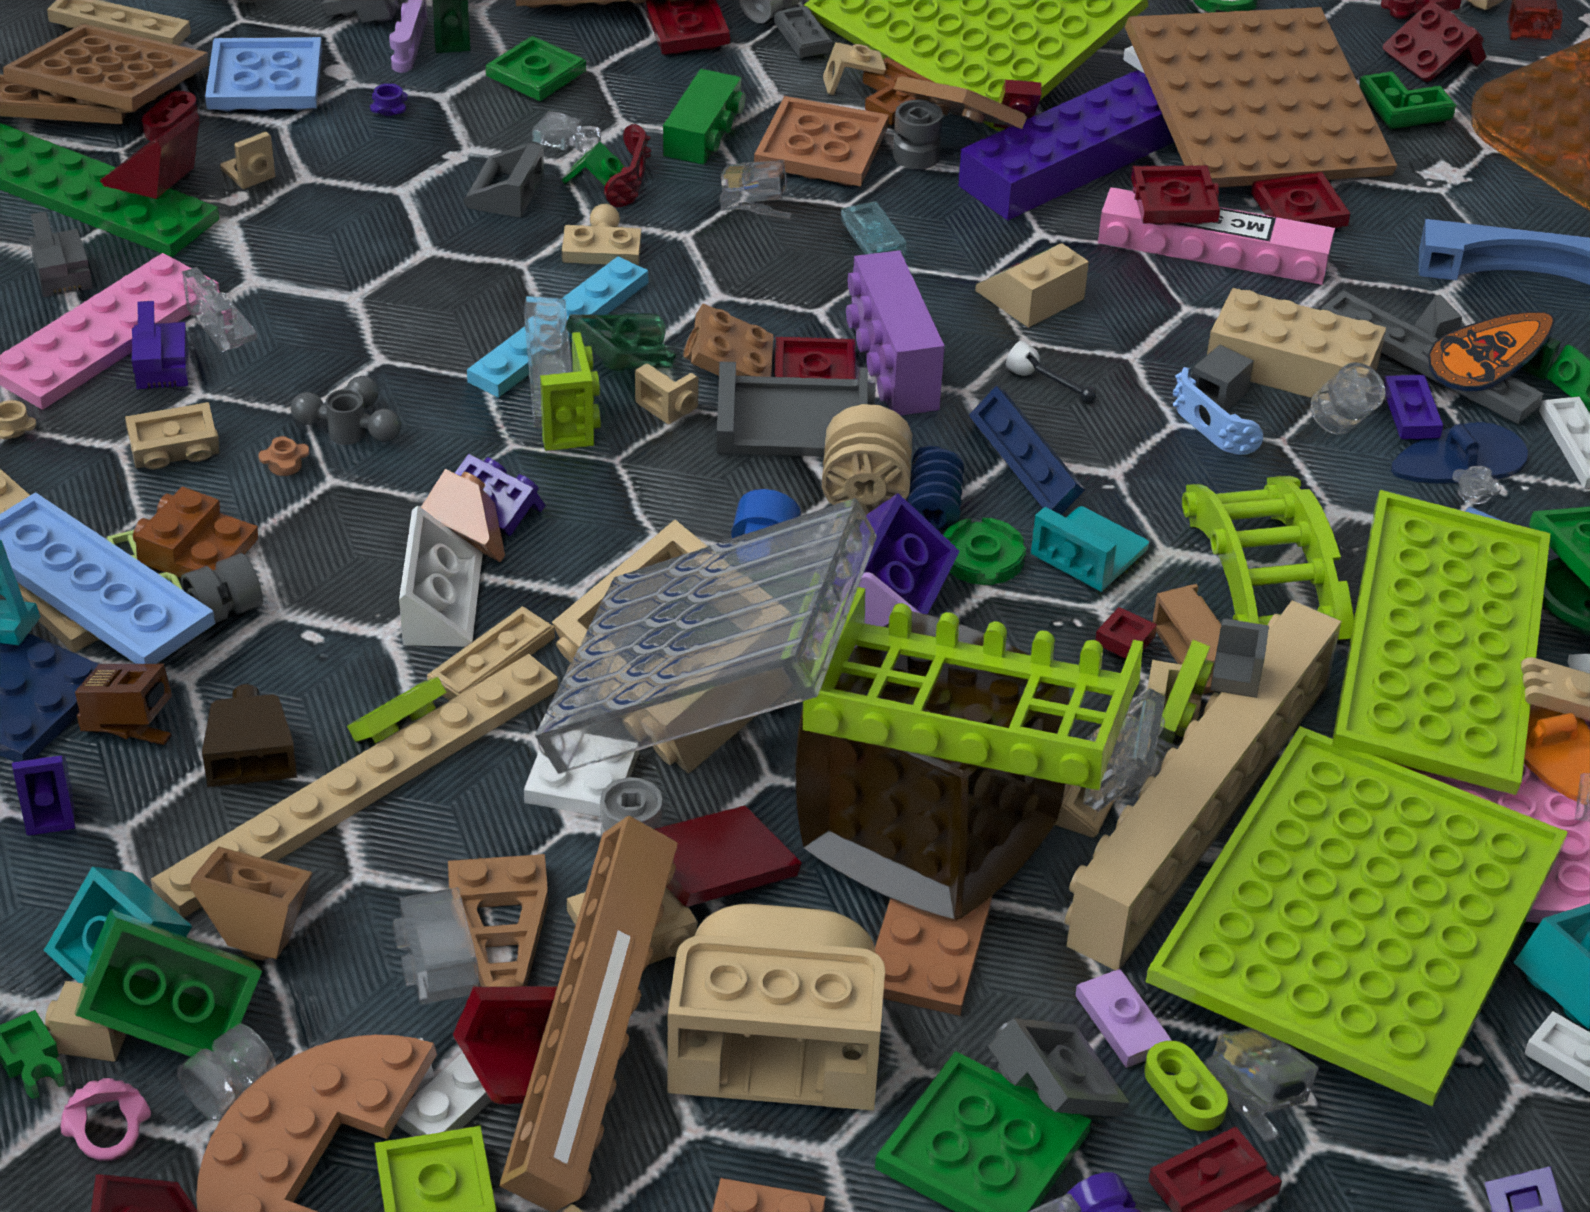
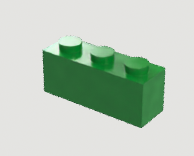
[663,69,745,165]

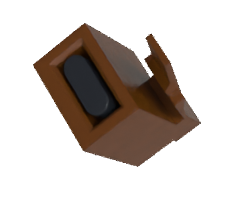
[75,664,172,745]

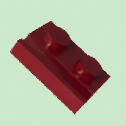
[1148,1126,1282,1212]

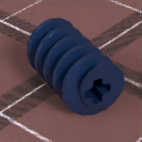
[908,445,965,531]

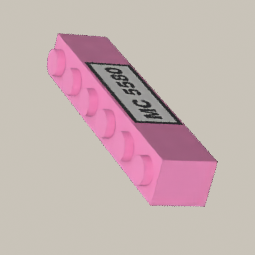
[1098,187,1335,285]

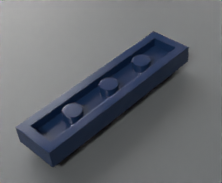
[969,386,1086,515]

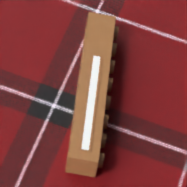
[499,815,678,1212]

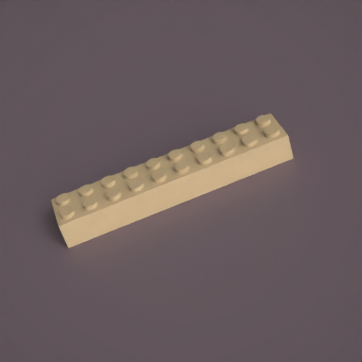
[1065,600,1342,970]

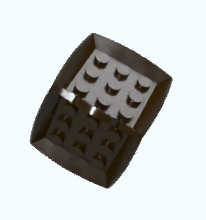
[795,611,1071,920]

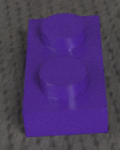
[1383,375,1443,440]

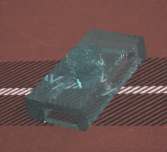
[841,201,907,256]

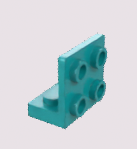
[1031,506,1149,592]

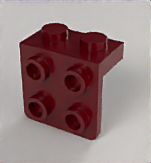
[1383,0,1487,82]
[453,986,558,1105]

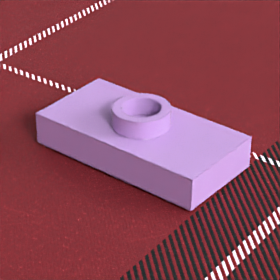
[1075,969,1172,1068]

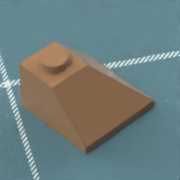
[190,846,312,960]

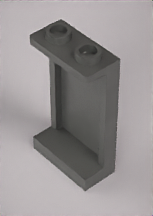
[717,361,876,457]

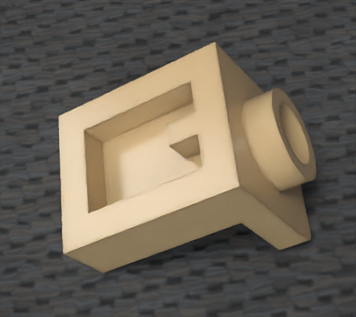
[635,363,699,425]

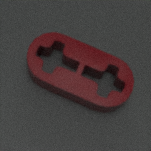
[142,91,198,141]

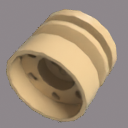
[822,404,913,517]

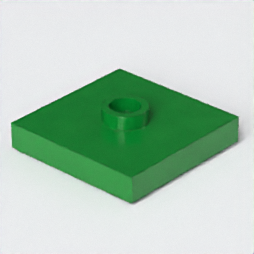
[485,36,586,101]

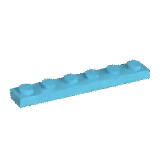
[467,256,648,398]

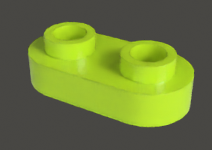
[1144,1041,1228,1131]

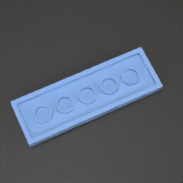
[0,492,215,664]

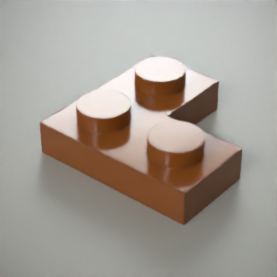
[863,57,935,125]

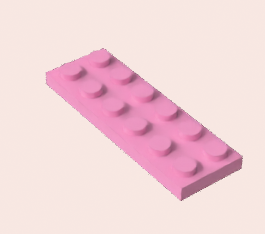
[0,253,220,410]

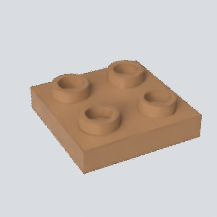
[683,303,773,377]

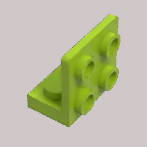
[540,332,601,451]

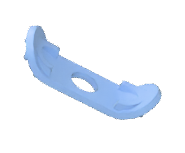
[1173,367,1263,455]

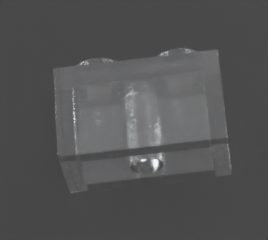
[393,887,479,1005]

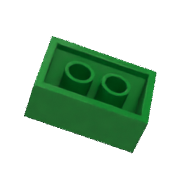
[74,909,262,1068]

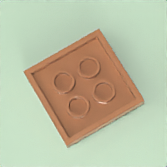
[754,96,889,186]

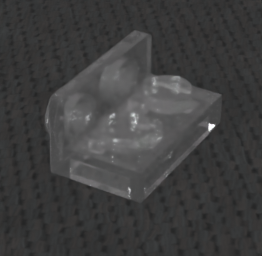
[182,267,257,352]

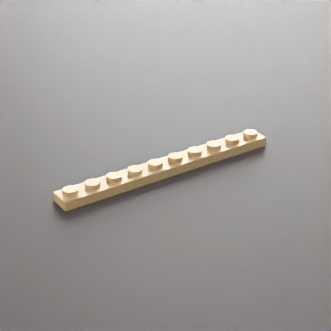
[151,654,558,918]

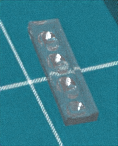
[524,296,573,428]

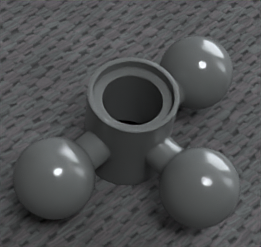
[291,376,401,445]

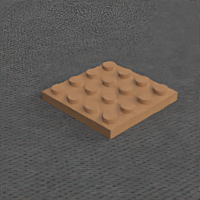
[3,24,208,113]

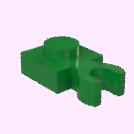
[0,1010,65,1099]

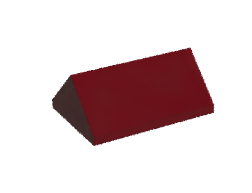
[100,112,200,199]

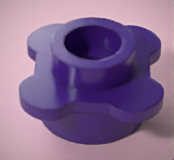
[370,83,408,116]

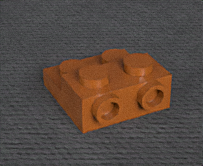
[133,487,258,578]

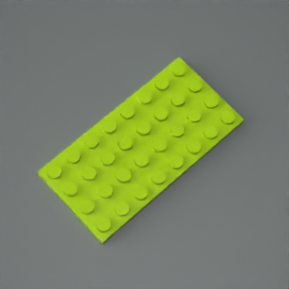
[1331,490,1551,795]

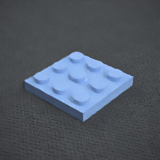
[205,37,322,111]

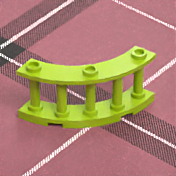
[1182,476,1354,640]

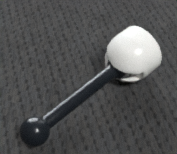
[1005,341,1096,403]

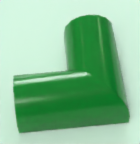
[1359,72,1456,130]

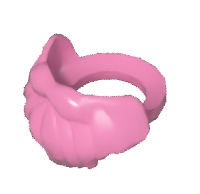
[61,1078,151,1161]

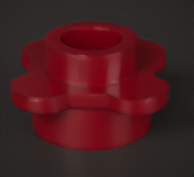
[1381,0,1422,19]

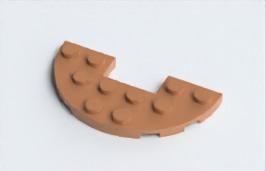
[196,1035,437,1212]

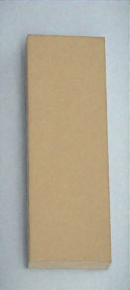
[427,606,555,701]

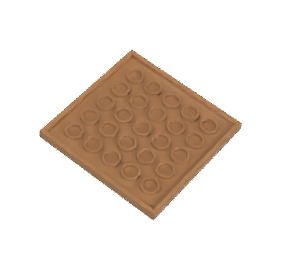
[1125,7,1397,187]

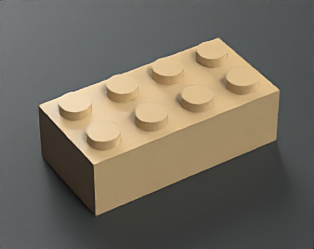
[1207,288,1386,411]

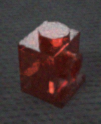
[1507,0,1563,40]

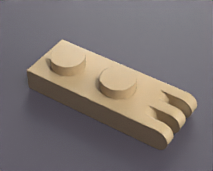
[1521,657,1590,721]

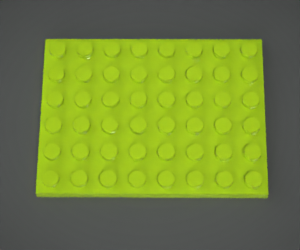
[804,0,1149,132]
[1146,726,1568,1106]

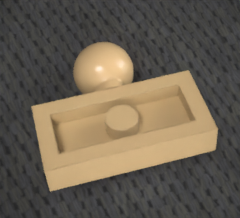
[562,204,641,266]

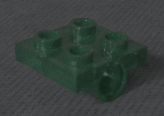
[564,313,676,372]

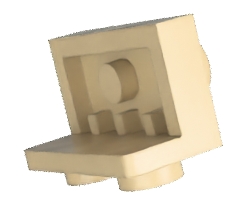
[125,402,219,469]

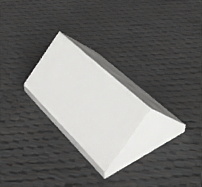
[399,506,483,647]

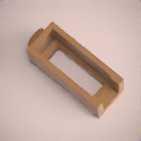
[1153,584,1221,695]

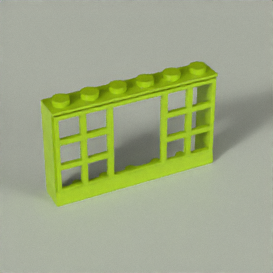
[803,587,1143,791]

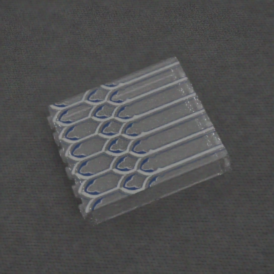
[535,498,877,774]

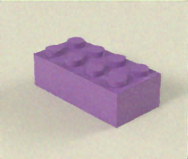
[846,250,945,415]

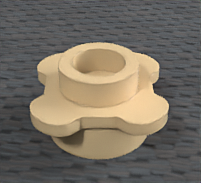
[0,400,36,439]

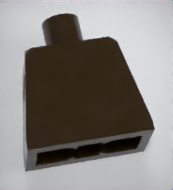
[202,684,297,787]

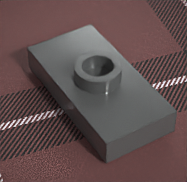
[774,6,833,58]

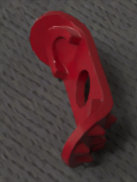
[604,123,652,207]

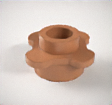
[258,436,309,476]

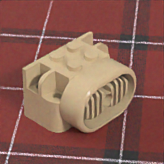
[668,904,885,1110]

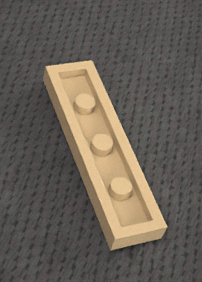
[47,0,191,46]

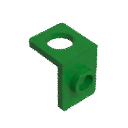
[561,141,625,186]

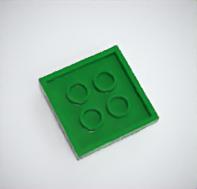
[875,1051,1091,1212]

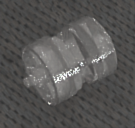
[1311,362,1385,434]

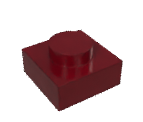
[1095,607,1157,658]

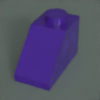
[12,755,76,836]

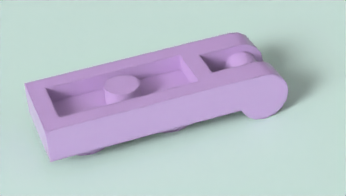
[389,0,427,73]

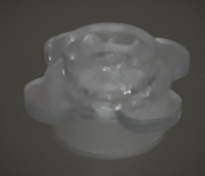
[1452,466,1502,504]

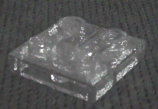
[1083,688,1165,812]

